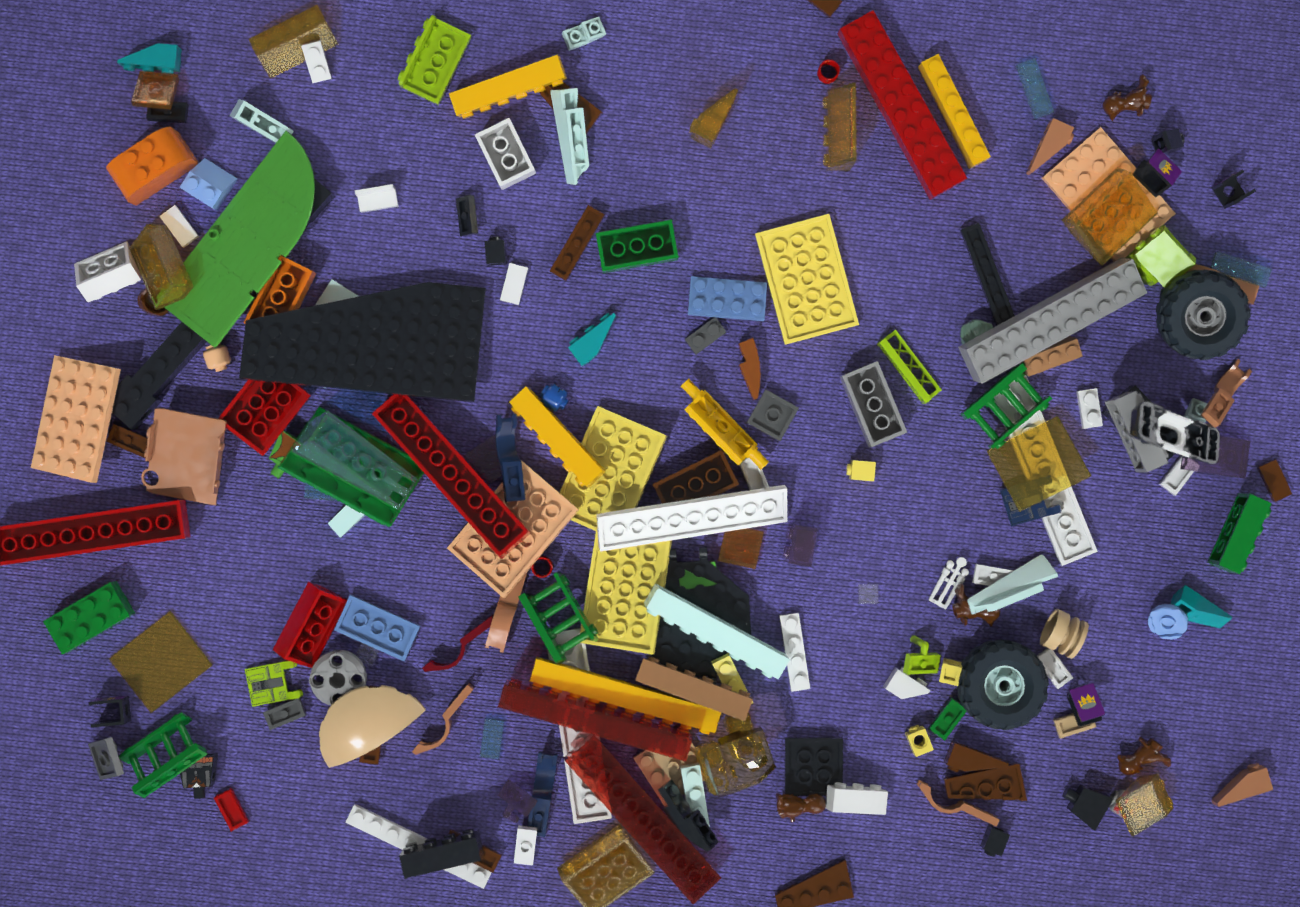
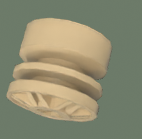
[1040,609,1089,659]

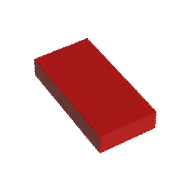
[214,788,249,831]

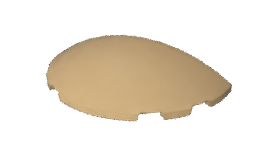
[319,685,426,768]

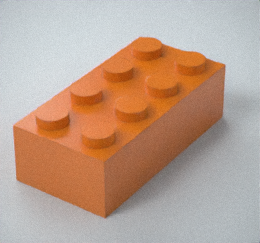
[243,255,317,324]

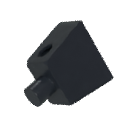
[1062,785,1113,831]

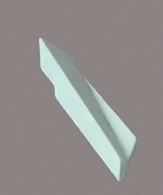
[967,555,1058,614]

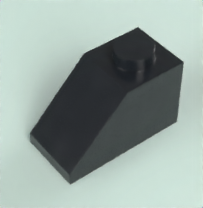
[1151,129,1185,154]

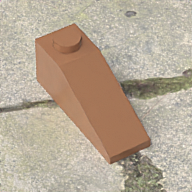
[1026,118,1074,175]
[1211,763,1273,807]

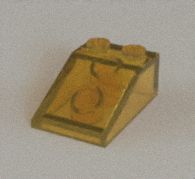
[689,88,738,149]
[1116,773,1174,836]

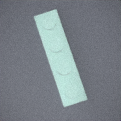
[680,762,710,827]

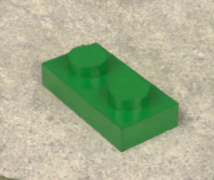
[928,698,967,741]

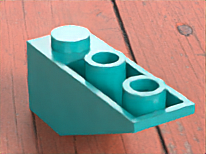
[117,43,182,74]
[568,313,616,367]
[1171,585,1232,628]

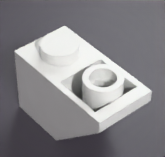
[883,667,930,699]

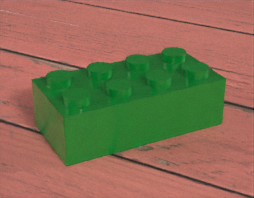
[596,220,679,273]
[1207,493,1272,574]
[43,581,136,655]

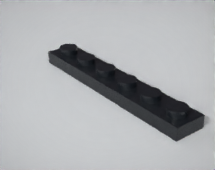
[960,223,1015,326]

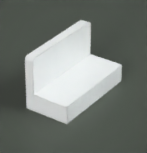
[355,184,399,213]

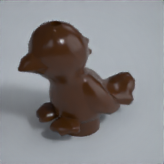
[1103,74,1152,121]
[952,584,1000,627]
[1117,737,1171,775]
[776,793,826,823]

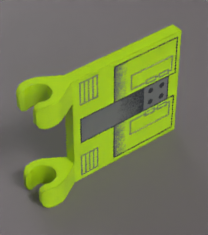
[245,660,303,707]

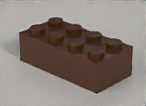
[653,450,739,504]

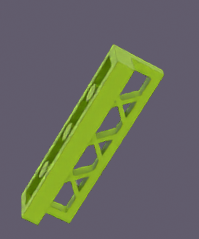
[877,330,942,404]

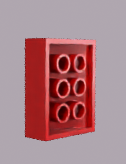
[218,380,311,456]

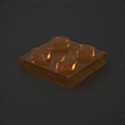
[131,71,179,110]
[718,528,764,569]

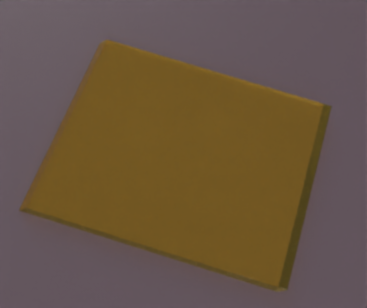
[987,416,1091,512]
[109,611,212,713]

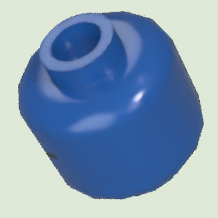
[539,384,569,412]

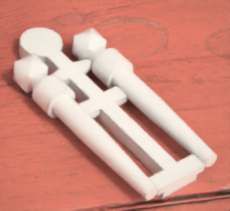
[929,557,969,609]

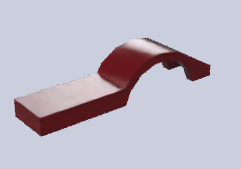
[422,615,494,672]

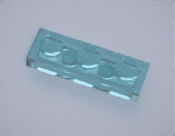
[1016,58,1054,120]
[1210,251,1272,288]

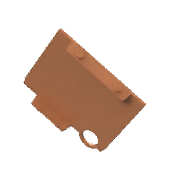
[141,408,227,506]

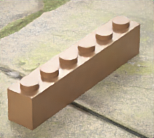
[635,656,753,721]

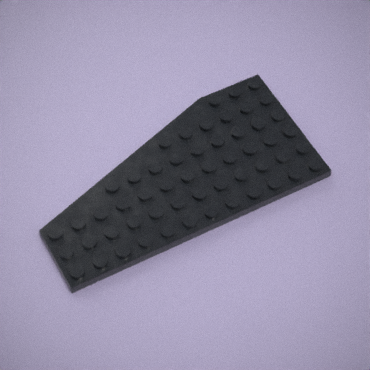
[239,282,486,402]

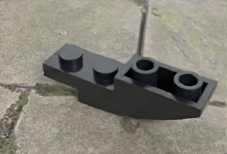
[658,779,718,852]

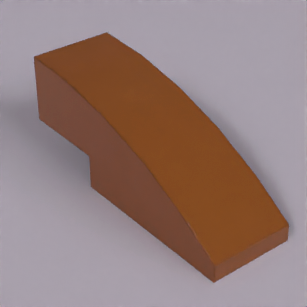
[738,338,761,400]

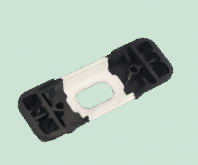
[1130,402,1220,465]

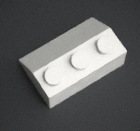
[74,241,141,302]

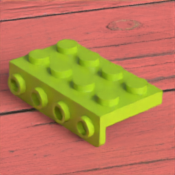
[398,15,472,106]

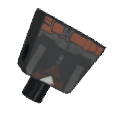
[180,753,218,799]

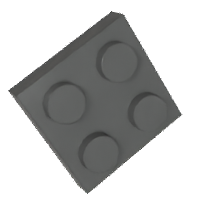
[747,389,799,441]
[88,737,124,780]

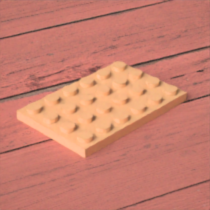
[1042,127,1176,262]
[31,355,121,483]
[447,460,579,598]

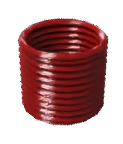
[817,59,840,84]
[531,556,553,578]

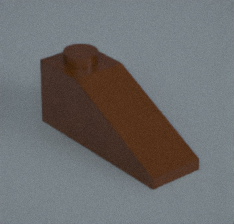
[944,740,1009,772]

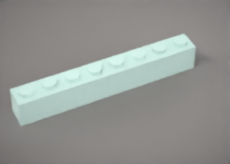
[644,583,790,679]

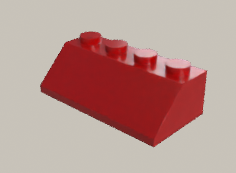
[273,581,347,668]

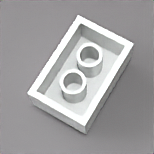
[475,118,536,190]

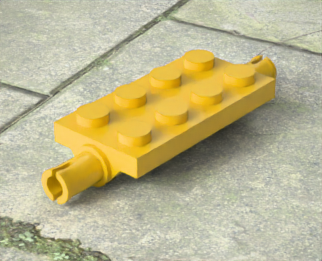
[680,379,769,470]

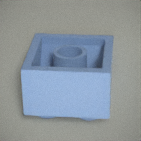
[180,158,238,211]

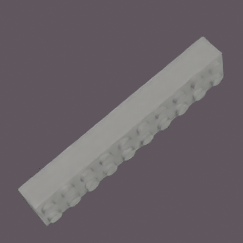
[958,257,1147,384]

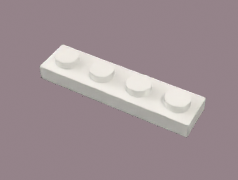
[779,613,810,692]

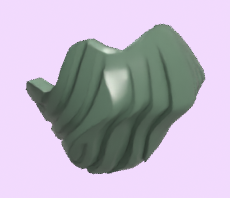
[960,319,993,345]

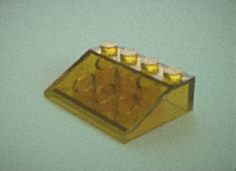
[823,83,856,171]
[1062,167,1158,266]
[557,824,655,907]

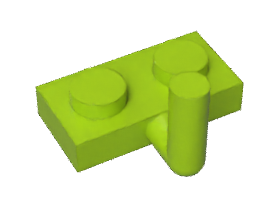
[903,635,941,674]

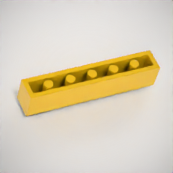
[918,54,991,169]
[449,55,567,119]
[509,386,606,487]

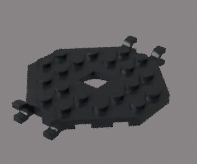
[651,546,751,684]

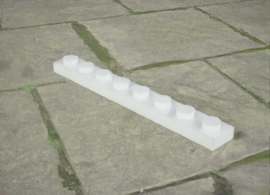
[346,804,492,889]

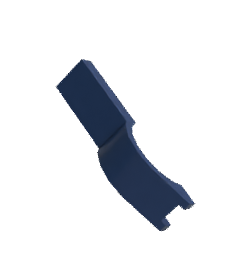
[495,414,525,502]
[527,751,558,837]

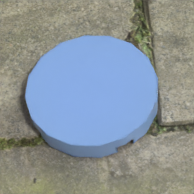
[1148,604,1188,640]

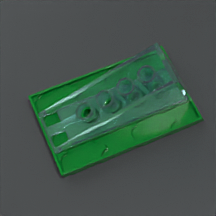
[277,407,424,527]

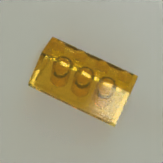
[248,5,338,79]
[129,224,193,310]

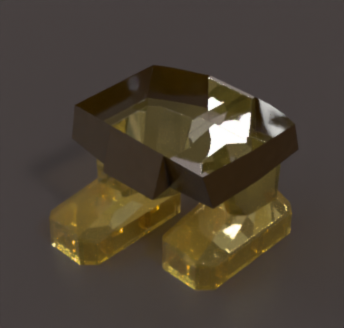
[695,713,776,798]

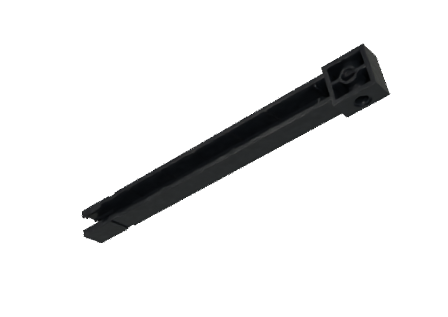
[112,178,335,429]

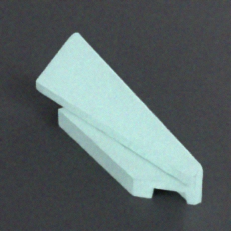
[550,88,589,185]

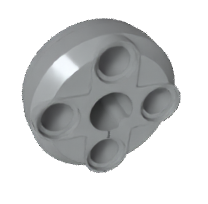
[309,650,367,706]

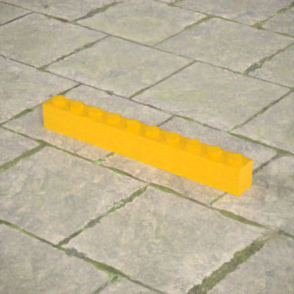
[530,656,721,735]

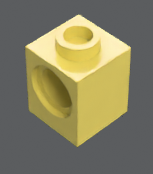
[846,460,876,481]
[939,658,962,686]
[905,725,934,757]

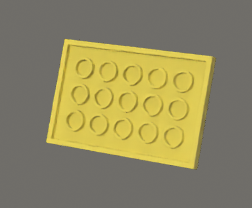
[755,214,859,345]
[560,406,667,532]
[580,532,672,655]

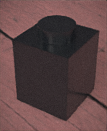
[484,237,507,266]
[980,824,1010,857]

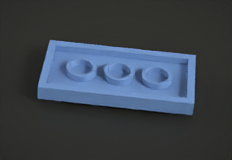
[688,276,767,321]
[334,595,421,661]

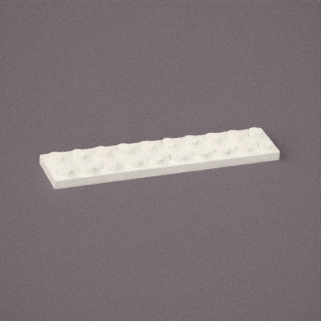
[989,375,1098,566]
[596,485,787,551]
[547,628,612,824]

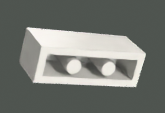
[826,782,888,815]

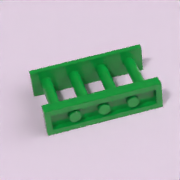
[960,363,1052,449]
[518,572,599,664]
[118,712,208,798]

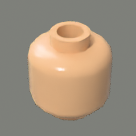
[203,343,231,372]

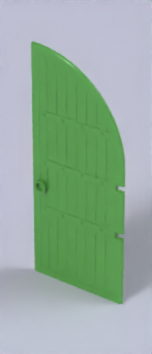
[155,131,315,348]

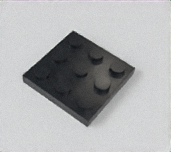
[785,737,843,796]

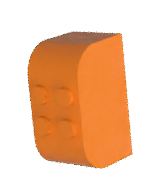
[106,127,199,206]

